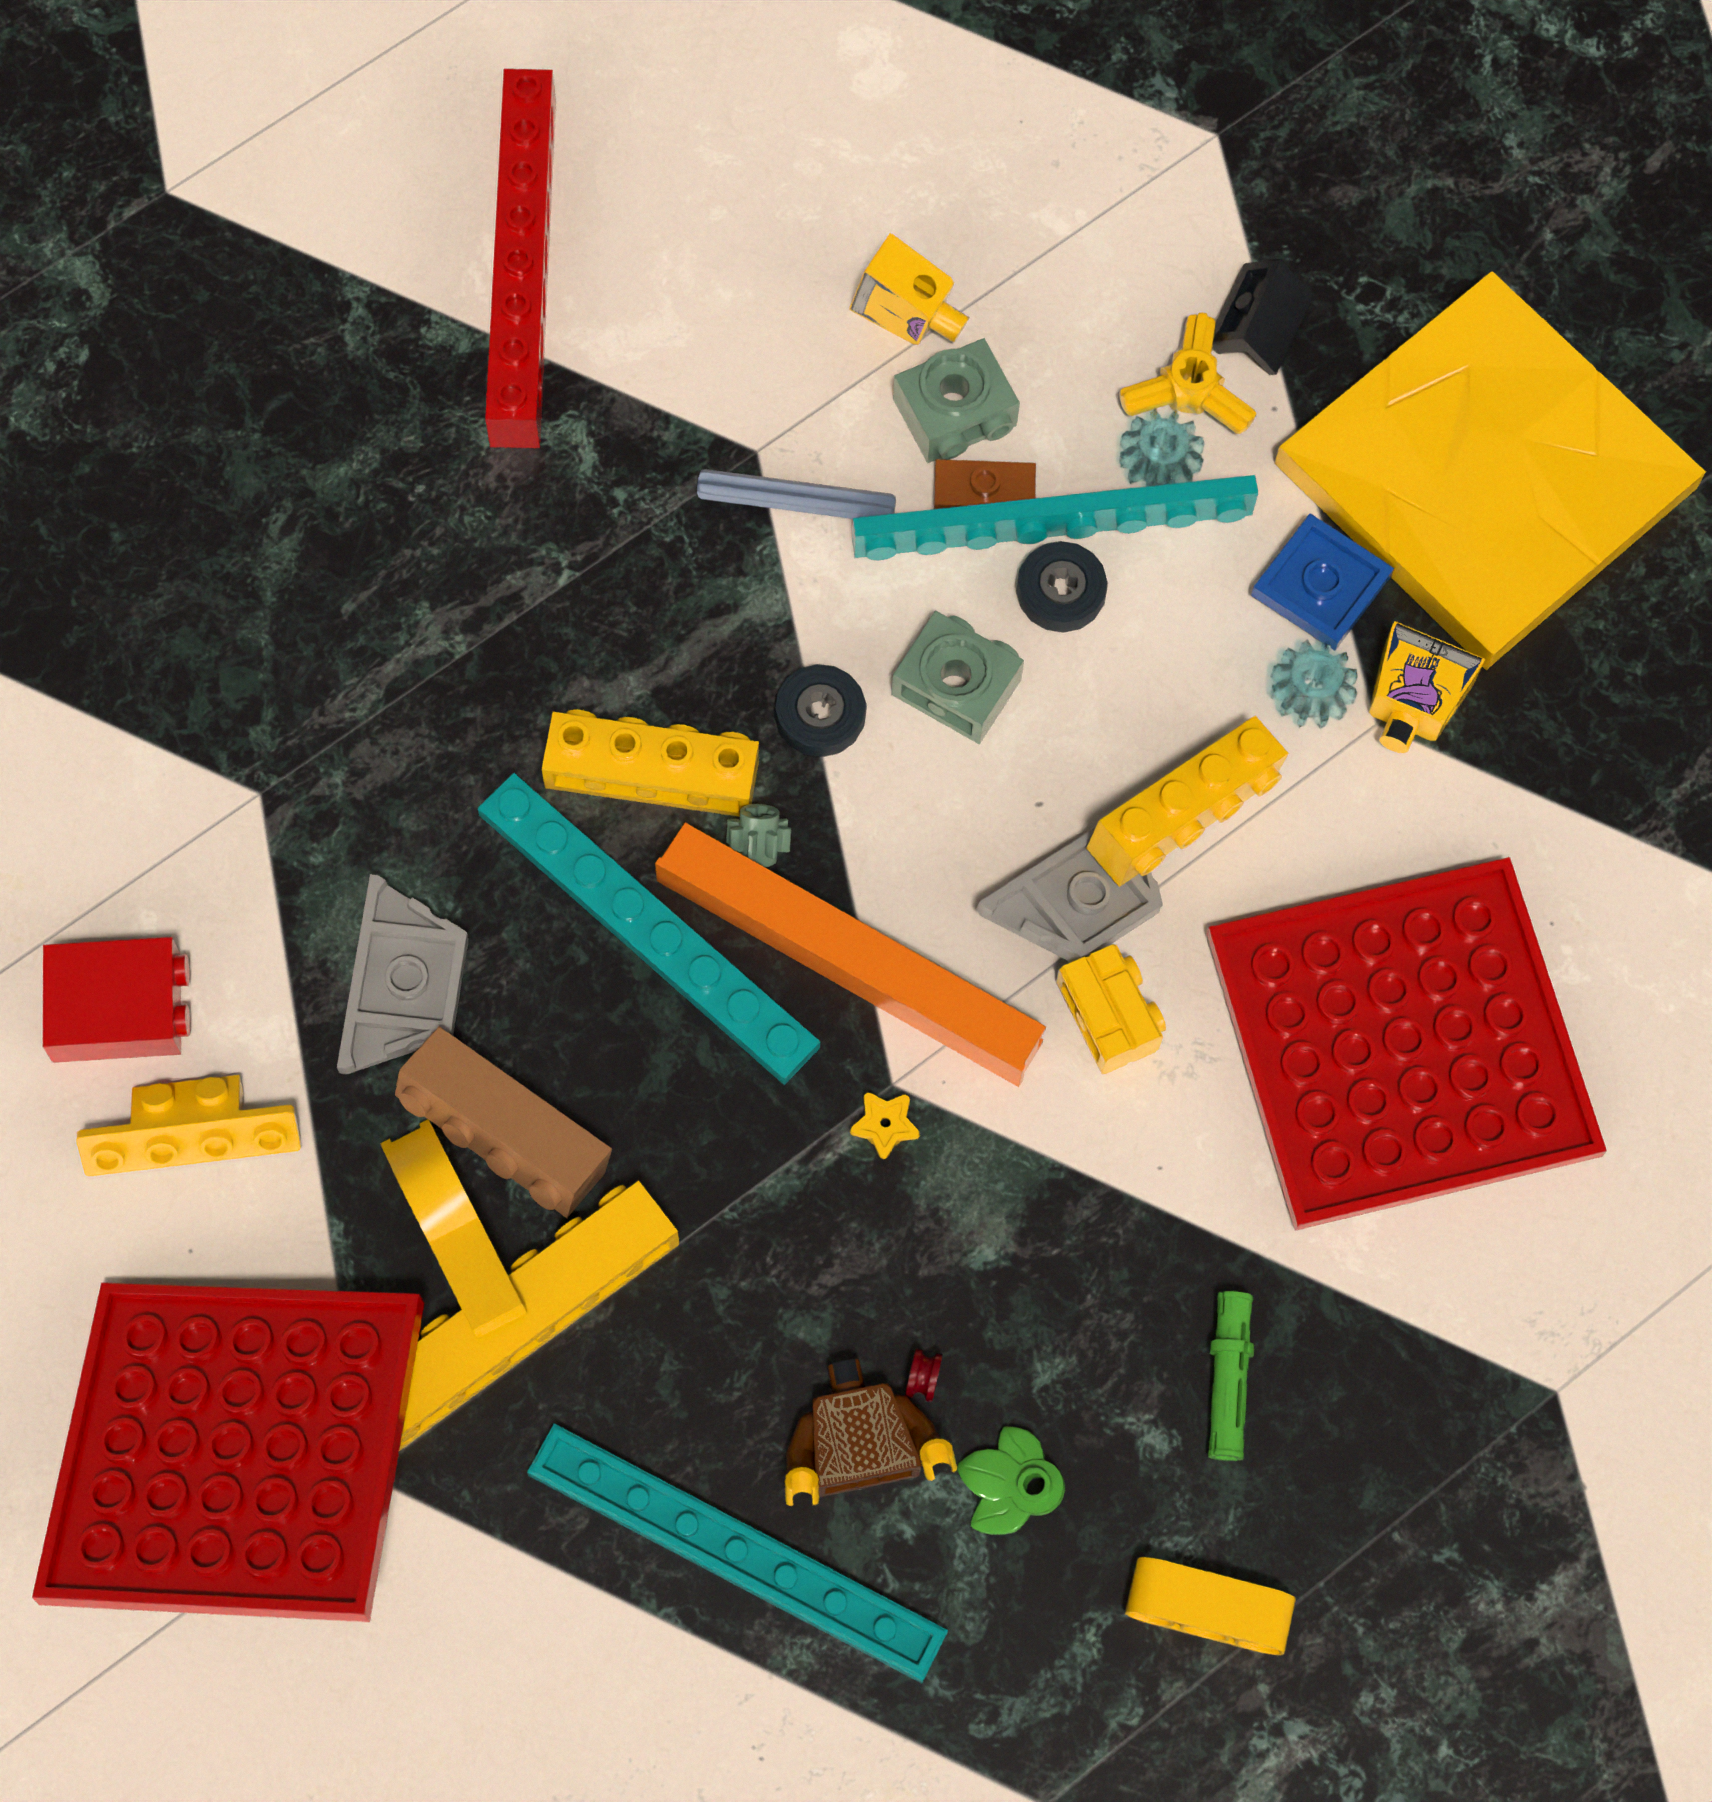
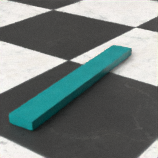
[527,1424,948,1683]

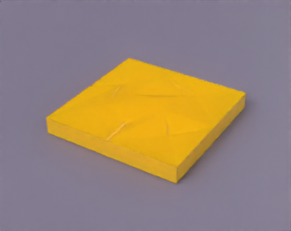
[1274,271,1706,670]

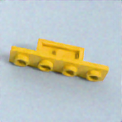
[76,1075,301,1176]

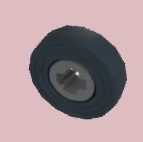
[1016,541,1108,633]
[774,664,867,757]

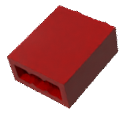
[43,937,190,1063]

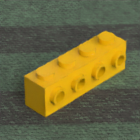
[542,709,759,817]
[1086,715,1289,887]

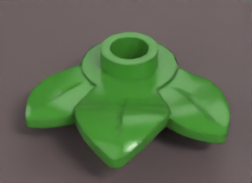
[957,1426,1065,1535]

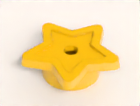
[850,1093,920,1159]

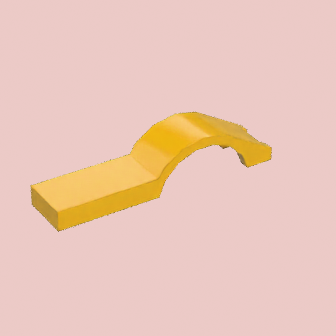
[380,1119,527,1339]

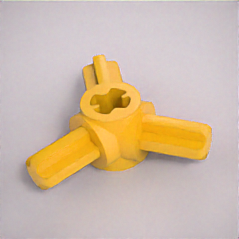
[1120,312,1256,434]

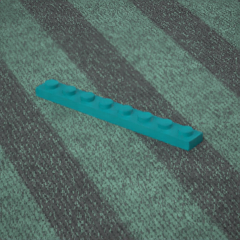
[852,475,1258,561]
[477,773,820,1085]

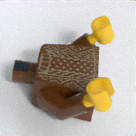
[785,1359,957,1506]

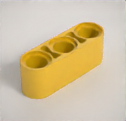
[1125,1557,1296,1655]

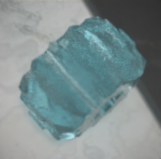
[1119,408,1205,487]
[1270,639,1358,729]

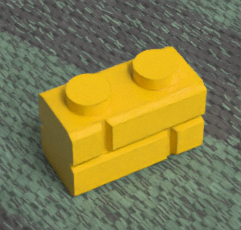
[1056,944,1166,1074]

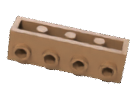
[395,1026,612,1218]

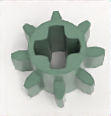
[726,804,791,867]

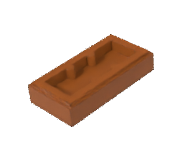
[934,459,1036,509]

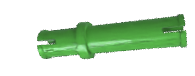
[1208,1291,1254,1461]

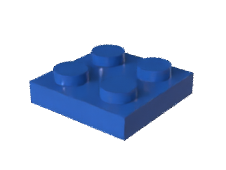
[1251,513,1394,651]

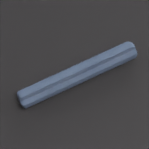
[697,469,896,519]

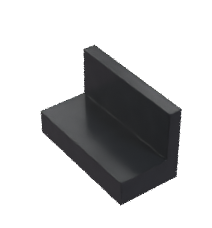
[1212,259,1314,375]

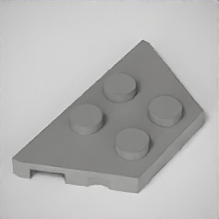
[976,827,1163,962]
[337,874,469,1074]

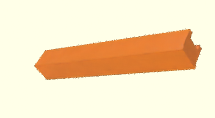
[655,822,1046,1087]

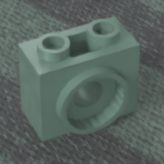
[893,338,1020,464]
[892,610,1024,745]

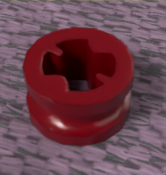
[905,1348,943,1403]

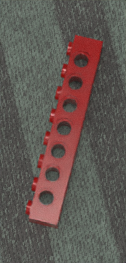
[485,69,556,448]

